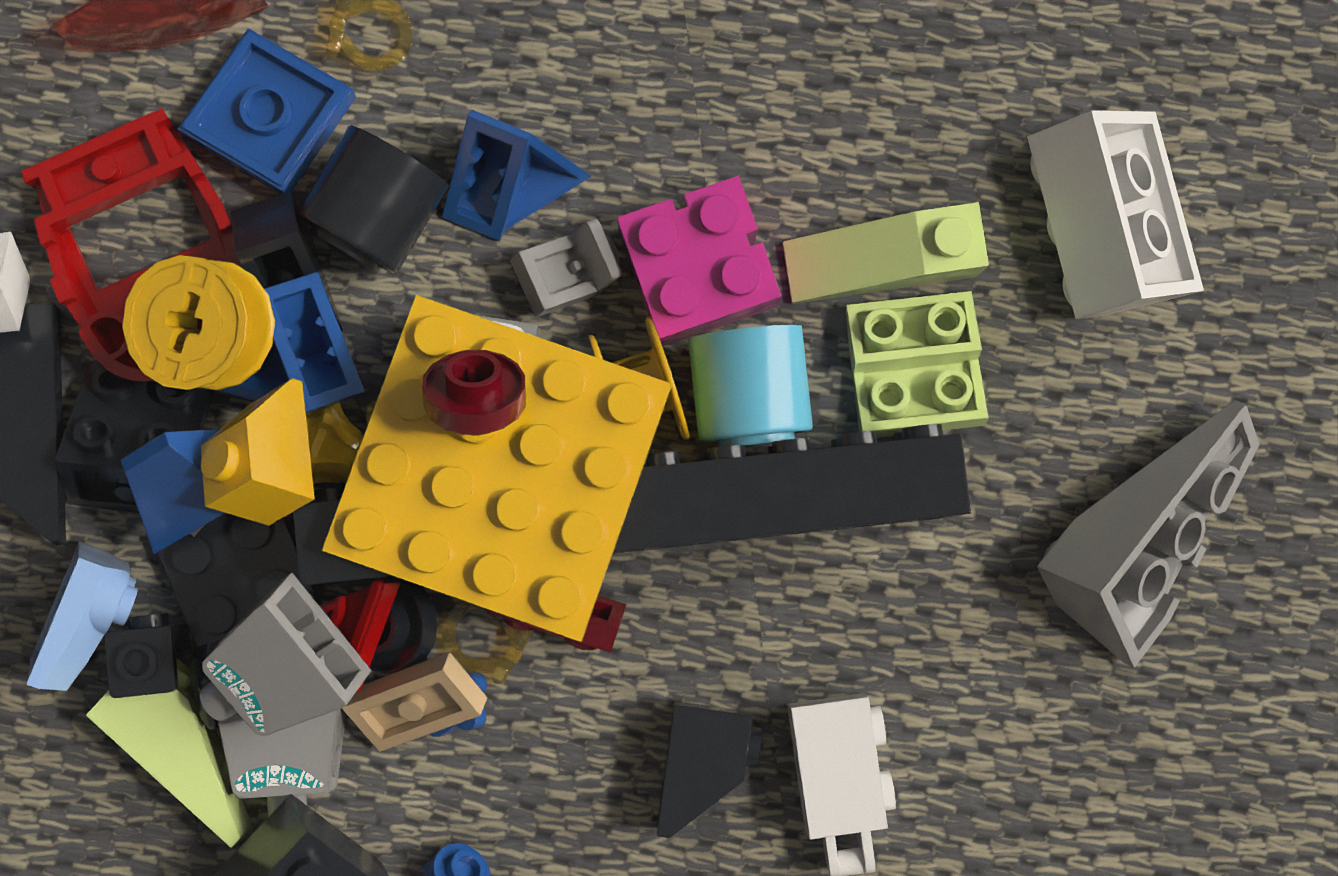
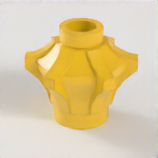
[306,402,364,484]

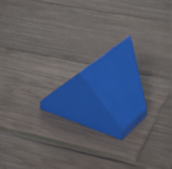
[442,110,592,241]
[218,272,365,414]
[121,429,225,554]

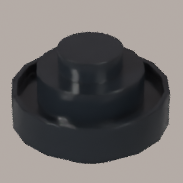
[364,578,438,674]

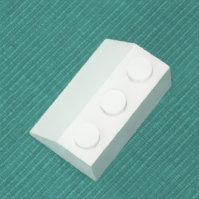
[1027,111,1204,319]

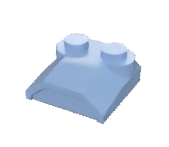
[26,541,138,691]

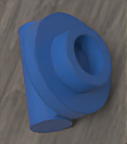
[419,843,491,876]

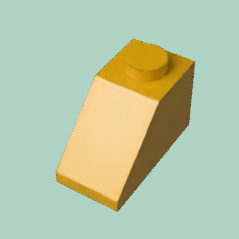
[201,378,315,525]

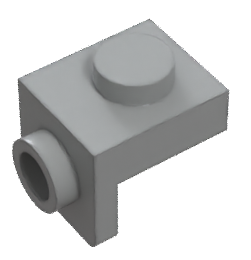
[510,219,622,317]

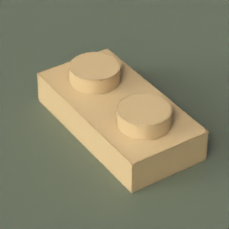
[342,652,487,752]

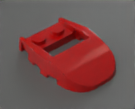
[21,108,243,382]

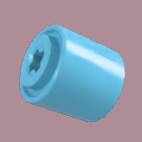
[688,325,813,447]

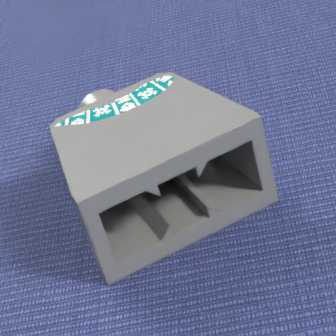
[200,572,371,736]
[218,708,346,817]

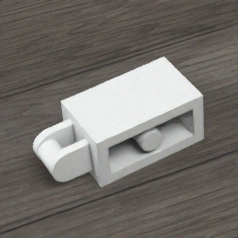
[787,693,896,876]

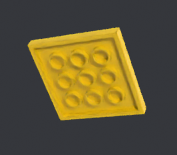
[322,295,672,642]

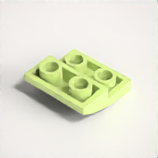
[846,291,989,438]

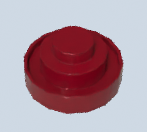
[422,350,526,436]

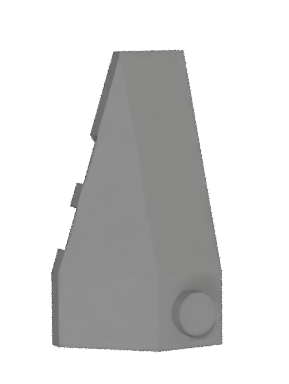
[1037,400,1260,668]

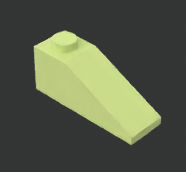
[782,202,989,304]
[86,658,253,848]

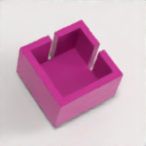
[617,176,782,347]

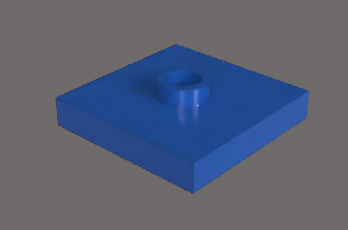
[177,28,356,194]

